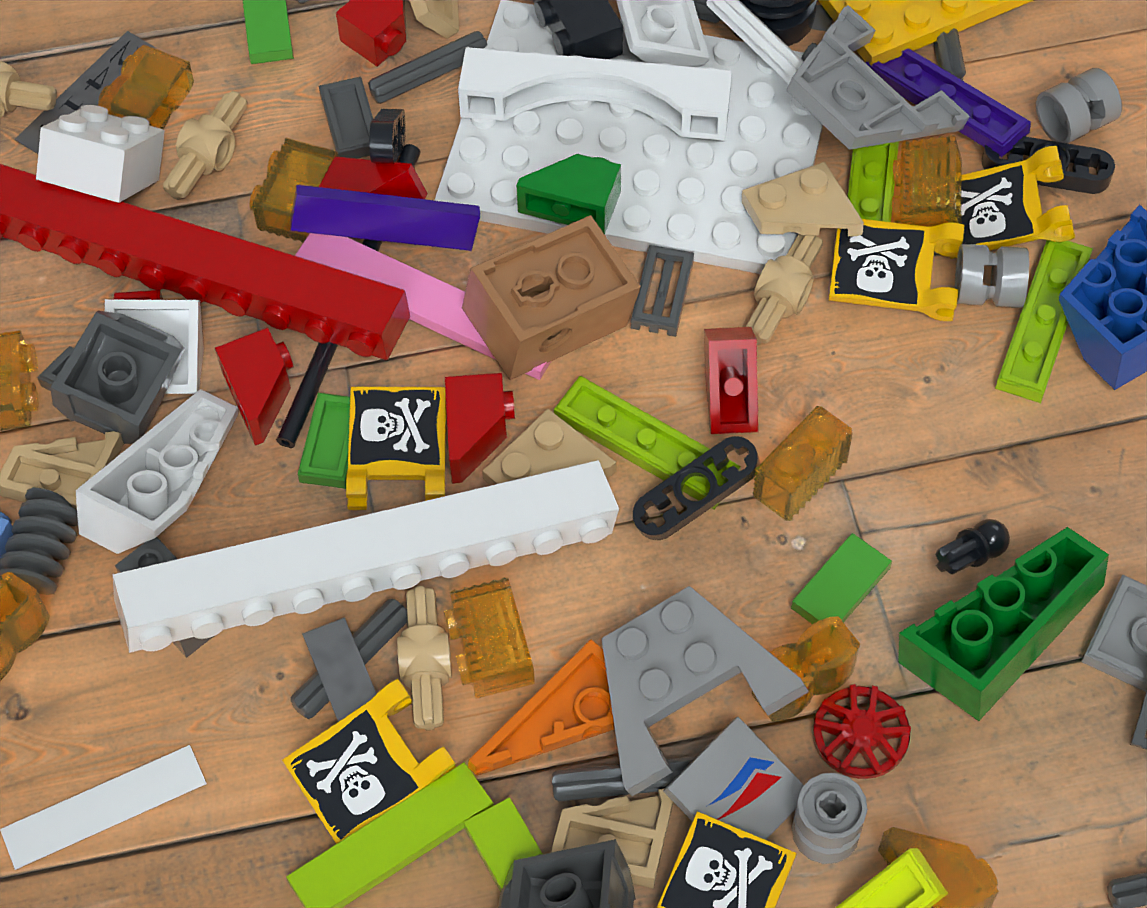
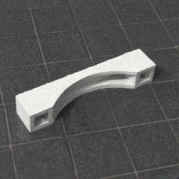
[458,47,732,141]

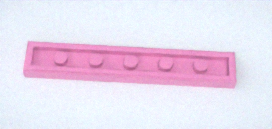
[295,233,551,380]

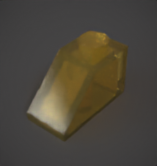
[878,827,999,908]

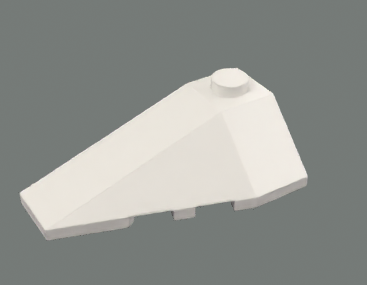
[75,389,238,554]

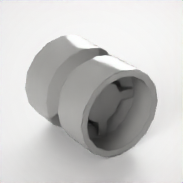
[1036,68,1122,143]
[955,244,1029,308]
[792,773,868,864]

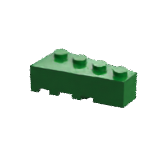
[898,527,1109,721]

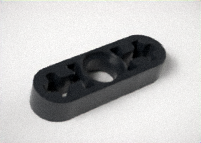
[369,109,406,163]
[982,136,1115,194]
[633,436,760,540]

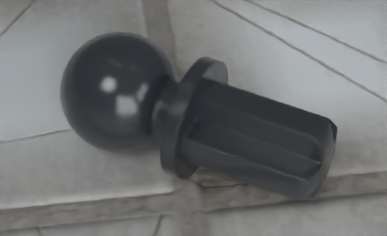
[935,519,1010,575]

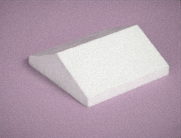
[616,0,710,67]
[105,299,204,394]

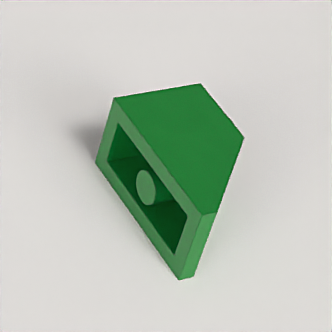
[516,154,621,234]

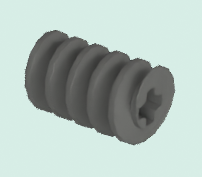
[0,487,78,599]

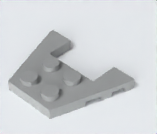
[786,5,970,150]
[601,586,809,796]

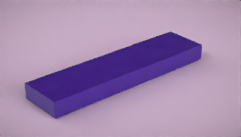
[866,49,1031,158]
[290,185,480,251]

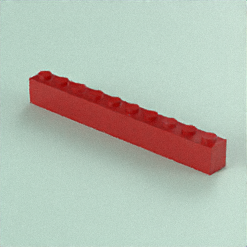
[0,164,410,360]

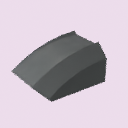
[50,311,185,444]
[498,839,636,908]

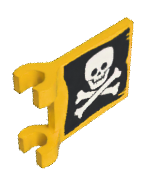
[938,146,1075,259]
[829,219,964,321]
[346,387,446,510]
[282,679,456,844]
[657,811,797,908]

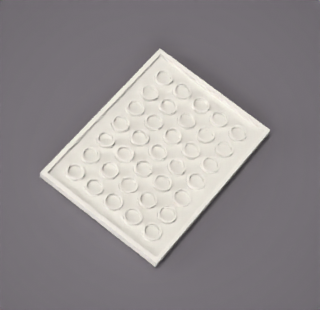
[434,0,823,274]

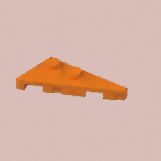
[468,639,615,776]

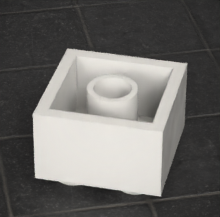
[36,105,165,203]

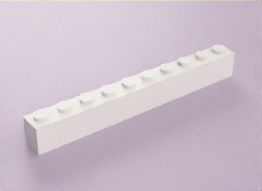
[112,460,619,653]

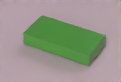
[243,0,294,64]
[297,393,350,489]
[791,533,892,637]

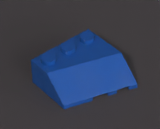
[1059,204,1147,390]

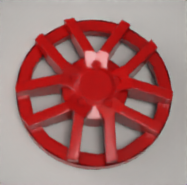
[813,684,911,779]

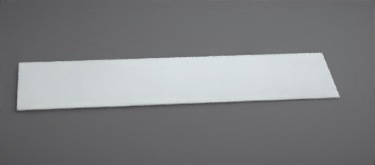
[0,745,207,870]

